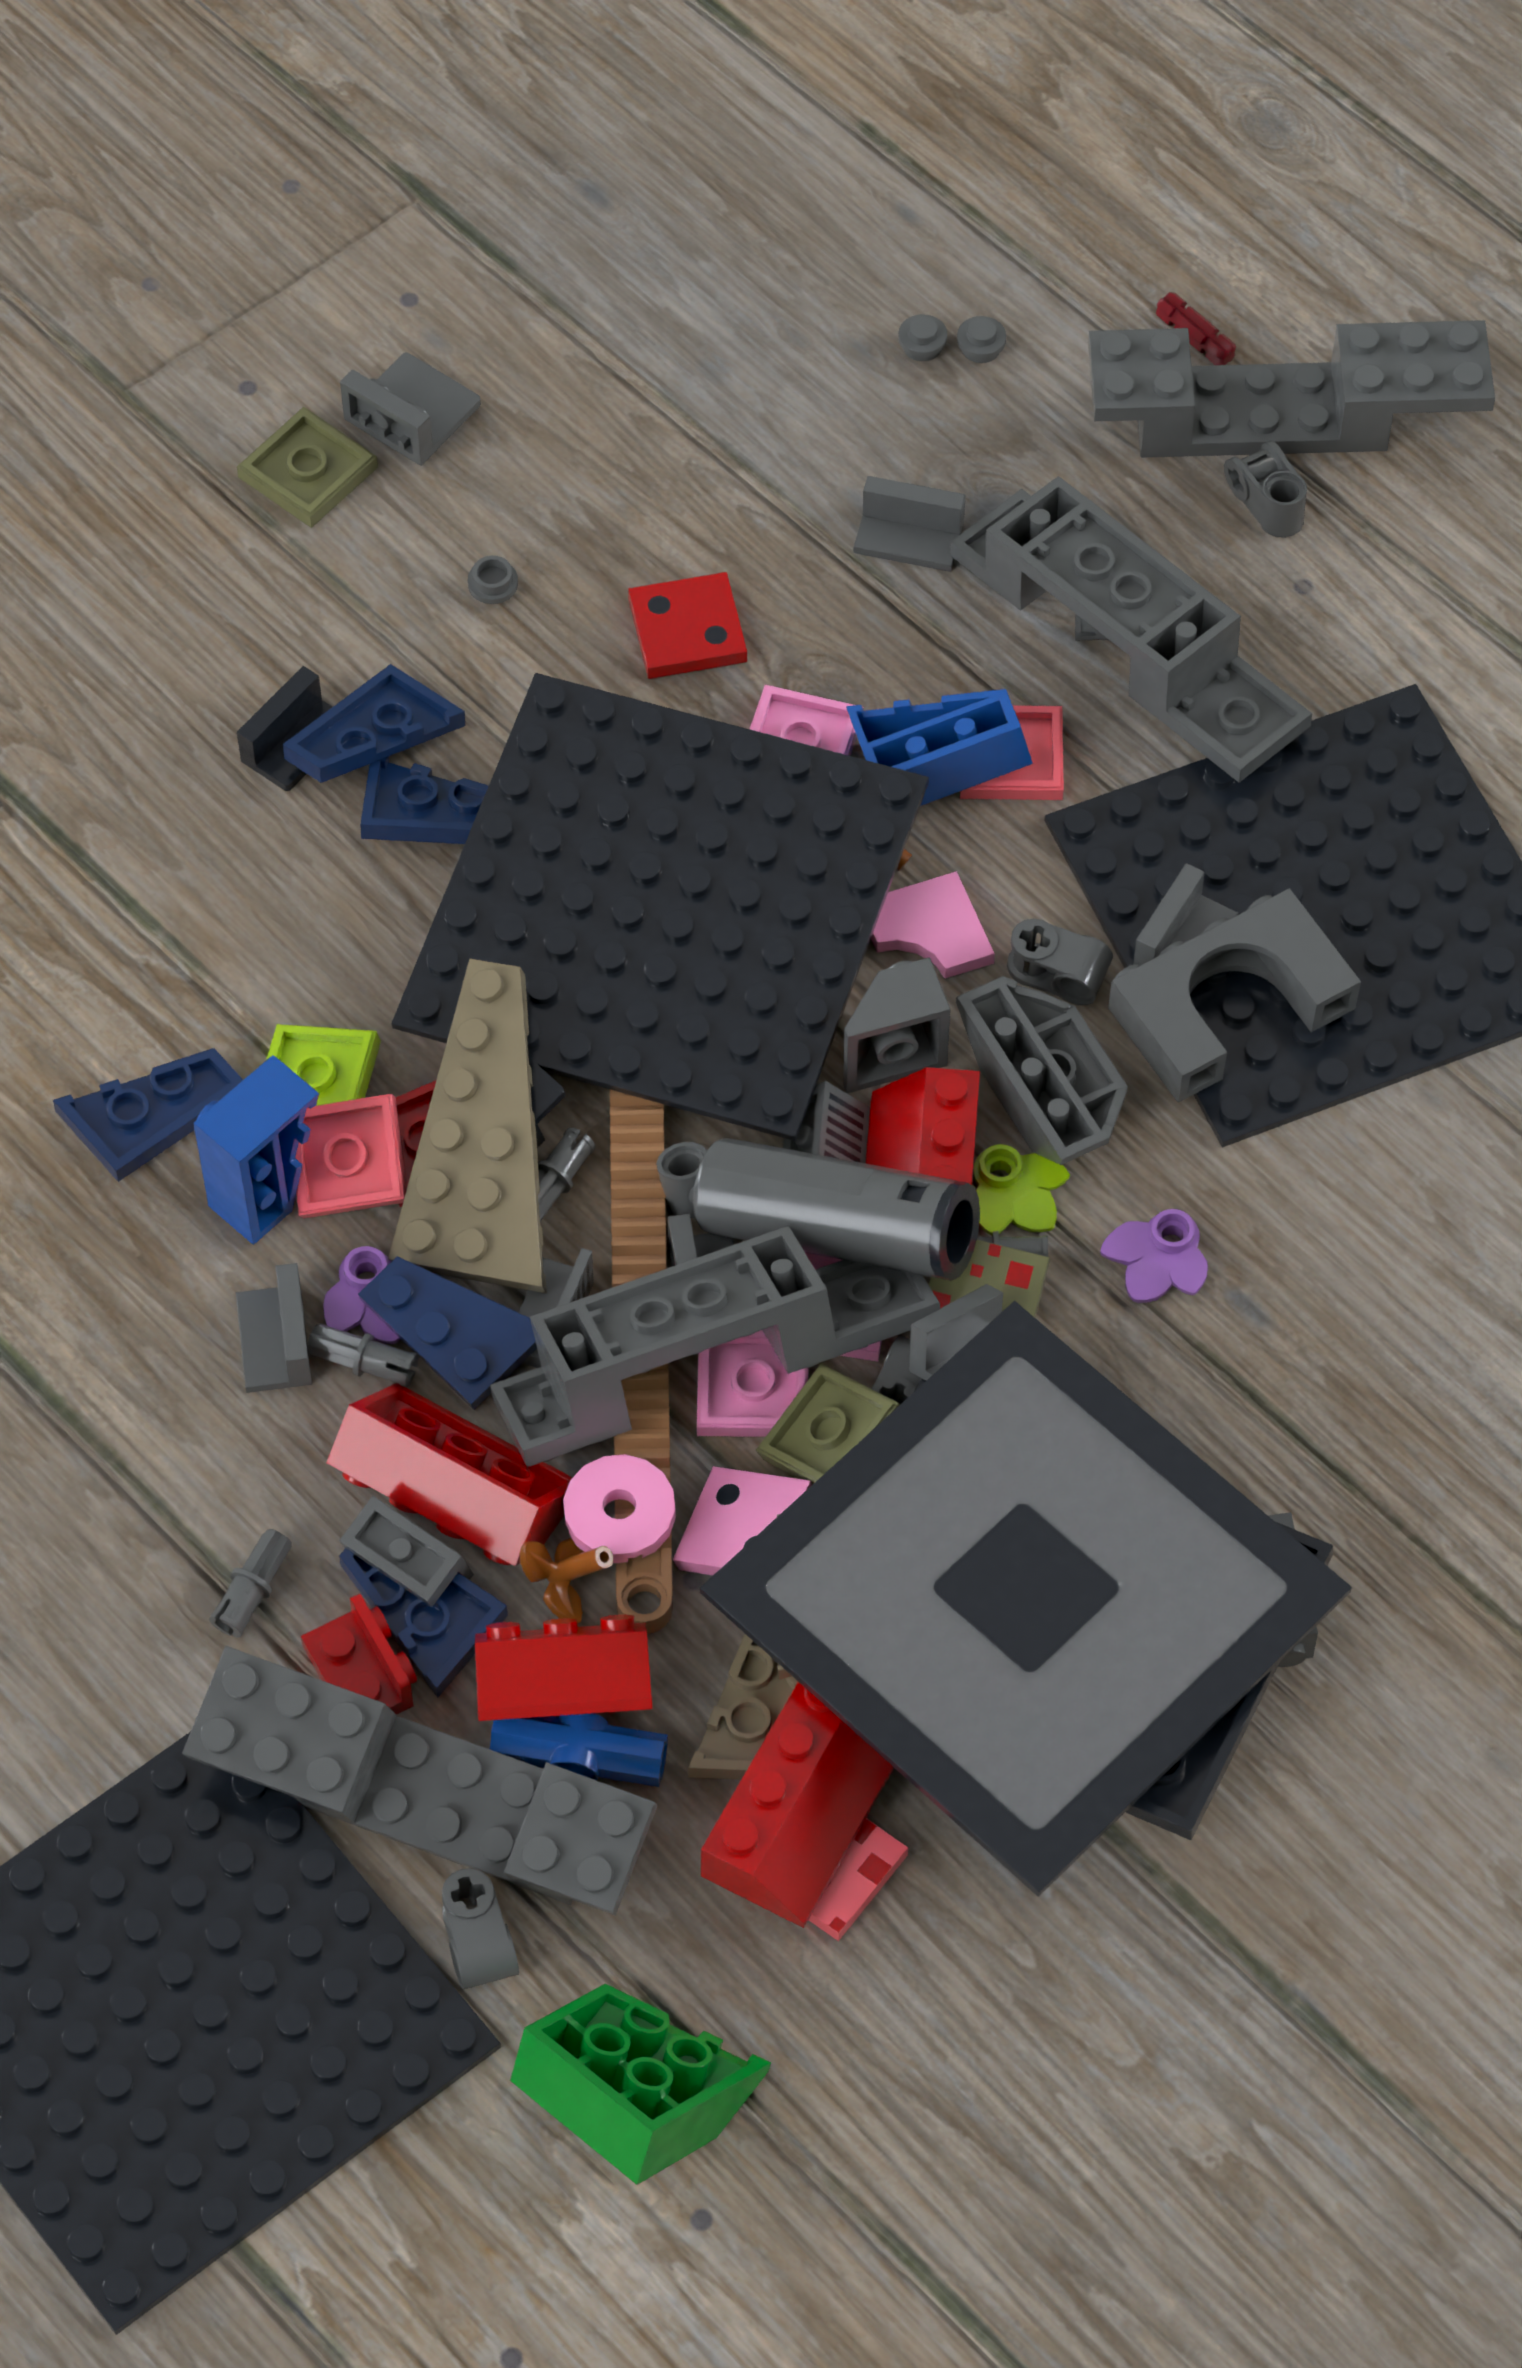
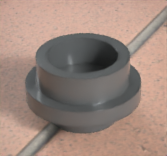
[898,314,947,361]
[957,316,1006,363]
[467,555,518,604]

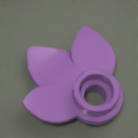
[1100,1209,1208,1303]
[323,1246,400,1344]

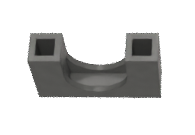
[1108,888,1361,1103]

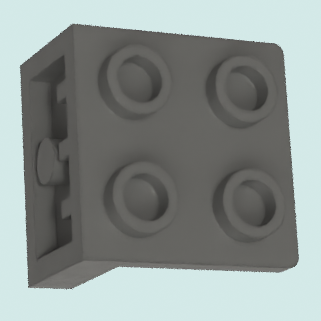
[340,353,481,466]

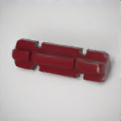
[1156,292,1237,365]

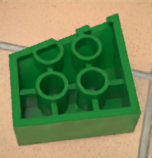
[510,1984,771,2185]

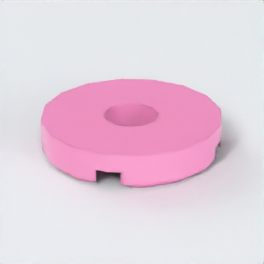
[563,1454,676,1563]

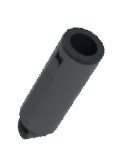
[656,1138,980,1281]

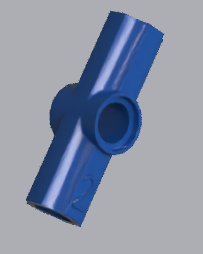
[489,1713,668,1787]

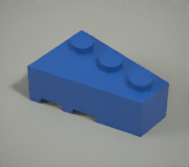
[846,689,1033,806]
[193,1055,319,1245]

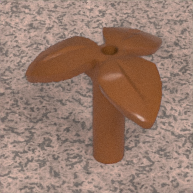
[520,1537,614,1624]

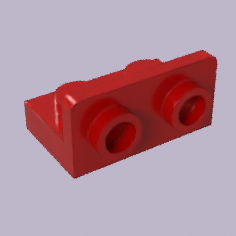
[301,1593,417,1715]

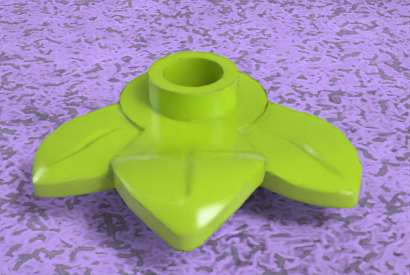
[973,1144,1070,1236]

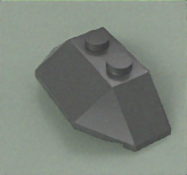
[956,976,1128,1165]

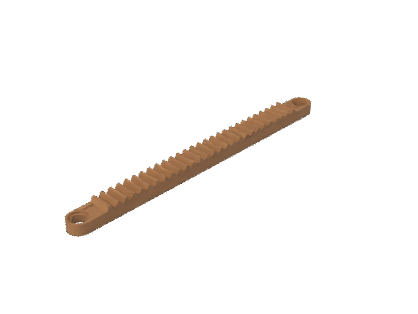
[610,1090,673,1634]

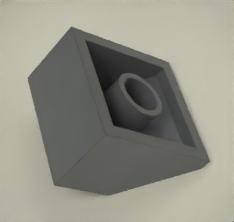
[843,957,950,1094]

